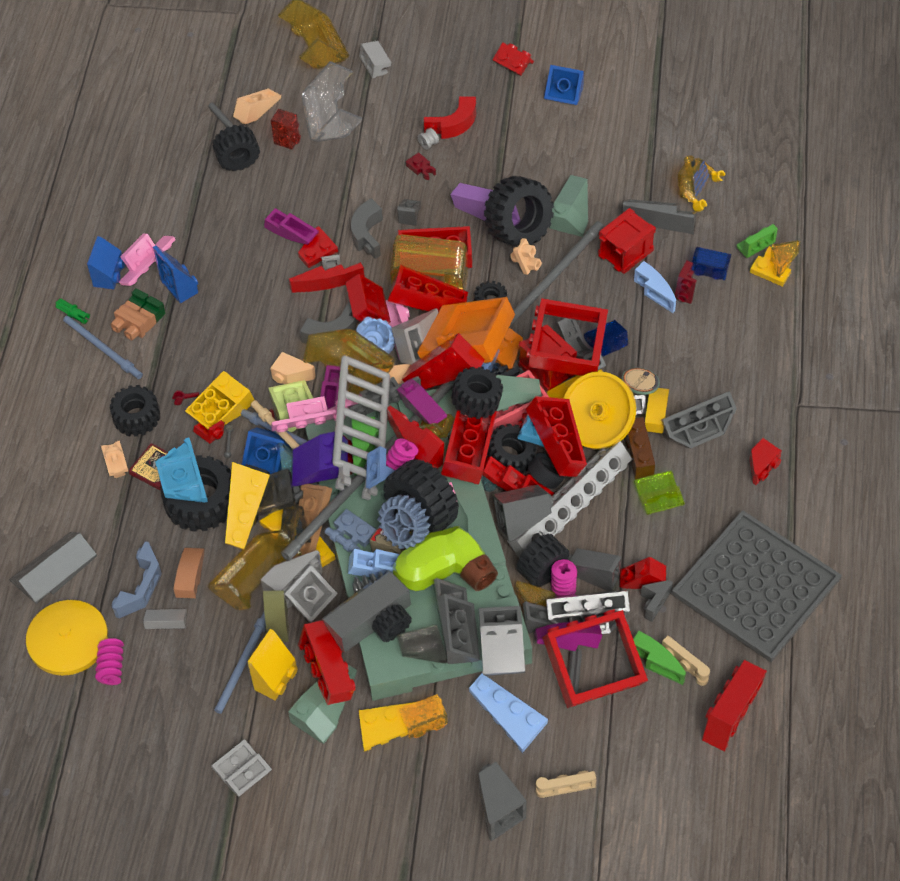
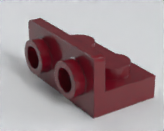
[675,260,697,304]

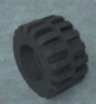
[212,125,260,171]
[451,367,503,419]
[109,385,160,437]
[486,424,537,474]
[516,534,570,588]

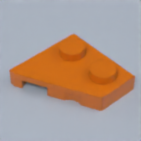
[495,328,523,371]

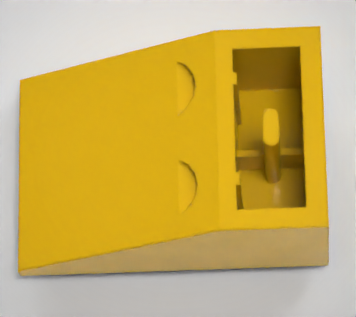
[185,371,255,430]

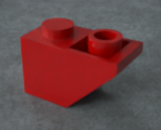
[749,438,782,485]
[620,557,666,589]

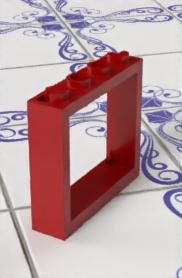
[526,298,608,376]
[542,609,648,708]

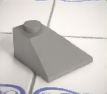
[284,565,338,623]

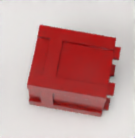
[598,208,656,274]
[519,324,577,392]

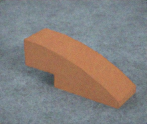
[174,548,205,598]

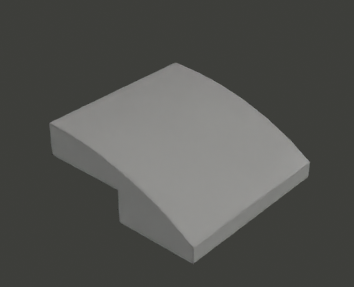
[211,739,272,797]

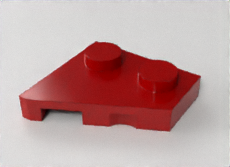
[298,226,338,268]

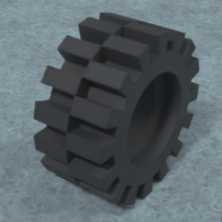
[474,281,507,301]
[372,604,412,642]

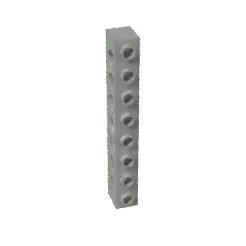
[507,441,632,558]

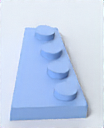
[469,673,548,753]

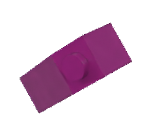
[396,379,447,427]

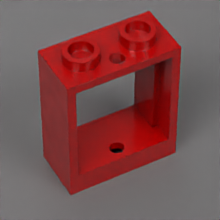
[346,274,391,323]

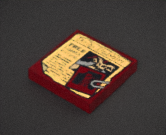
[129,443,168,490]

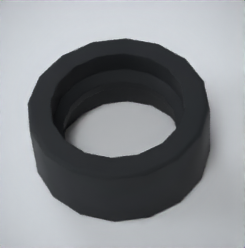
[528,453,566,489]

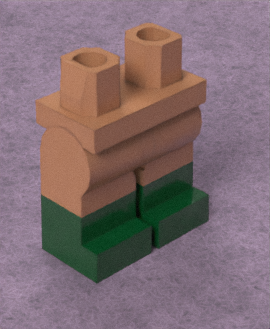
[111,288,165,341]

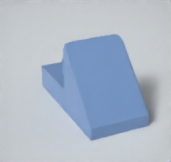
[366,446,395,489]

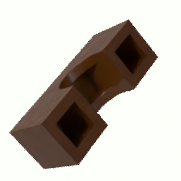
[625,417,655,480]

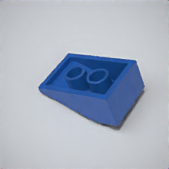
[153,245,198,303]

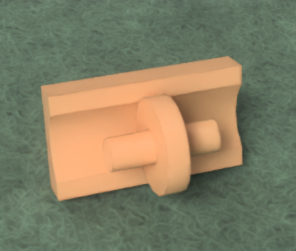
[510,238,542,275]
[101,441,128,478]

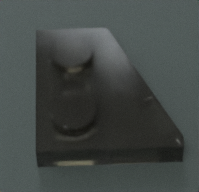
[258,468,296,516]
[279,505,311,547]
[397,625,448,664]

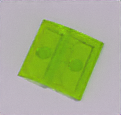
[634,470,685,515]

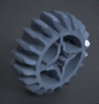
[377,495,431,549]

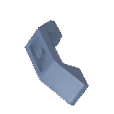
[112,541,162,618]

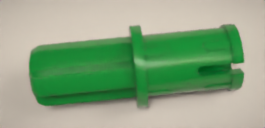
[55,298,90,324]

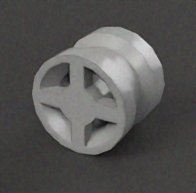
[418,128,439,150]

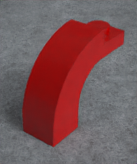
[424,97,476,139]

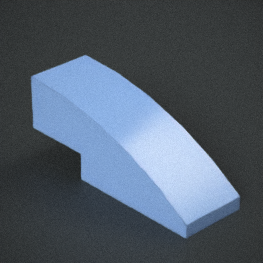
[634,261,676,313]
[348,549,400,578]

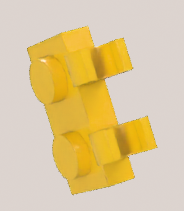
[750,246,792,287]

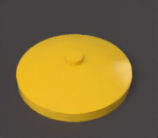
[563,372,636,449]
[26,600,108,676]

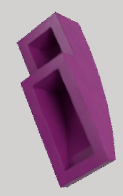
[264,208,319,244]
[320,365,340,410]
[534,622,602,651]

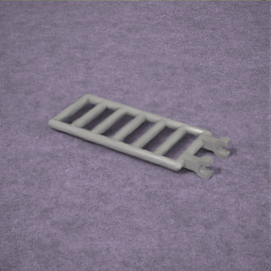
[333,355,390,500]

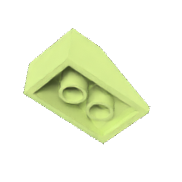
[268,380,313,432]

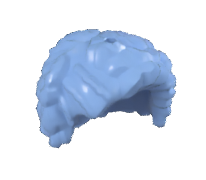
[356,317,396,360]

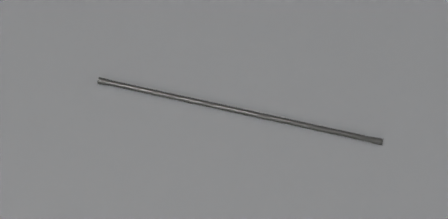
[281,221,604,561]

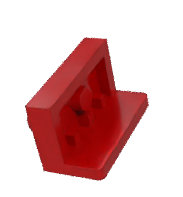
[492,42,534,76]

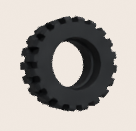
[484,176,554,247]
[160,455,231,532]
[383,460,459,533]

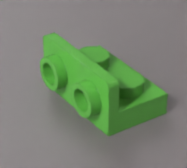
[737,224,778,258]

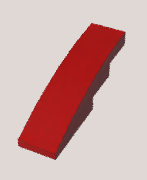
[289,262,365,293]
[482,456,555,496]

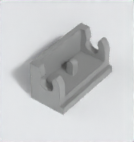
[359,41,391,78]

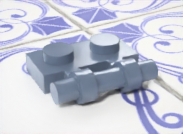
[325,509,377,552]

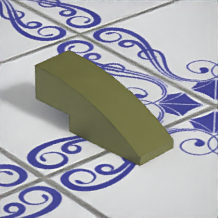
[263,590,289,642]

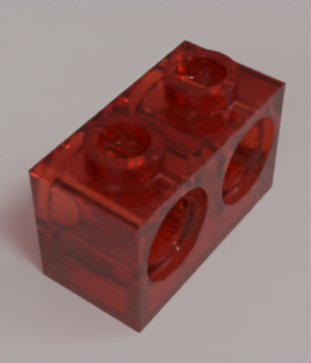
[271,108,301,150]

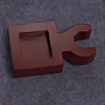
[406,152,436,180]

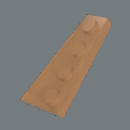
[293,484,332,559]

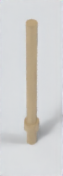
[251,400,300,449]

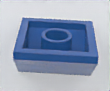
[544,65,584,105]

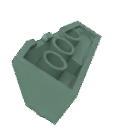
[550,175,588,237]
[496,375,541,411]
[288,665,357,744]

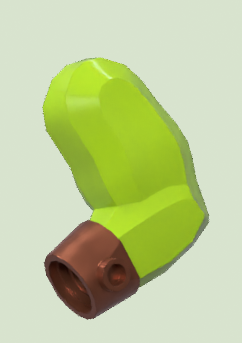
[393,526,498,591]

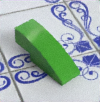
[634,630,686,685]

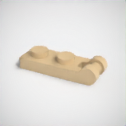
[662,636,710,686]
[536,771,596,798]

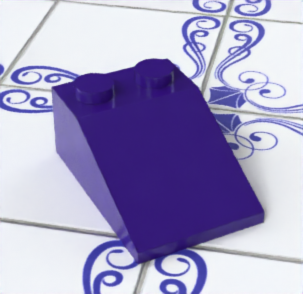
[292,432,348,486]

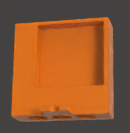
[417,297,515,363]

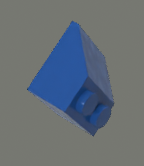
[87,236,125,290]
[242,427,290,478]

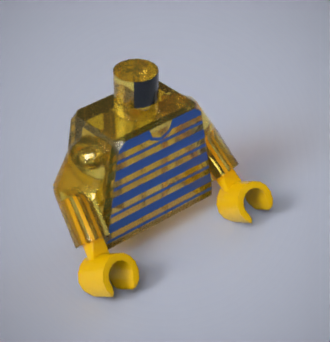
[678,155,725,212]

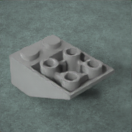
[392,308,438,365]
[261,550,322,608]

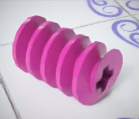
[386,438,418,470]
[551,559,577,597]
[95,638,124,685]

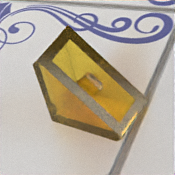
[771,241,800,278]
[516,581,555,607]

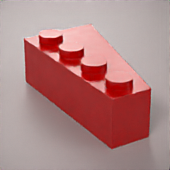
[388,265,468,313]
[402,333,485,389]
[526,396,587,477]
[298,620,355,705]
[702,660,767,752]

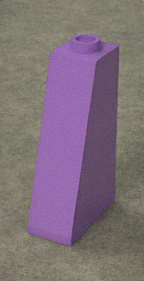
[451,183,521,226]

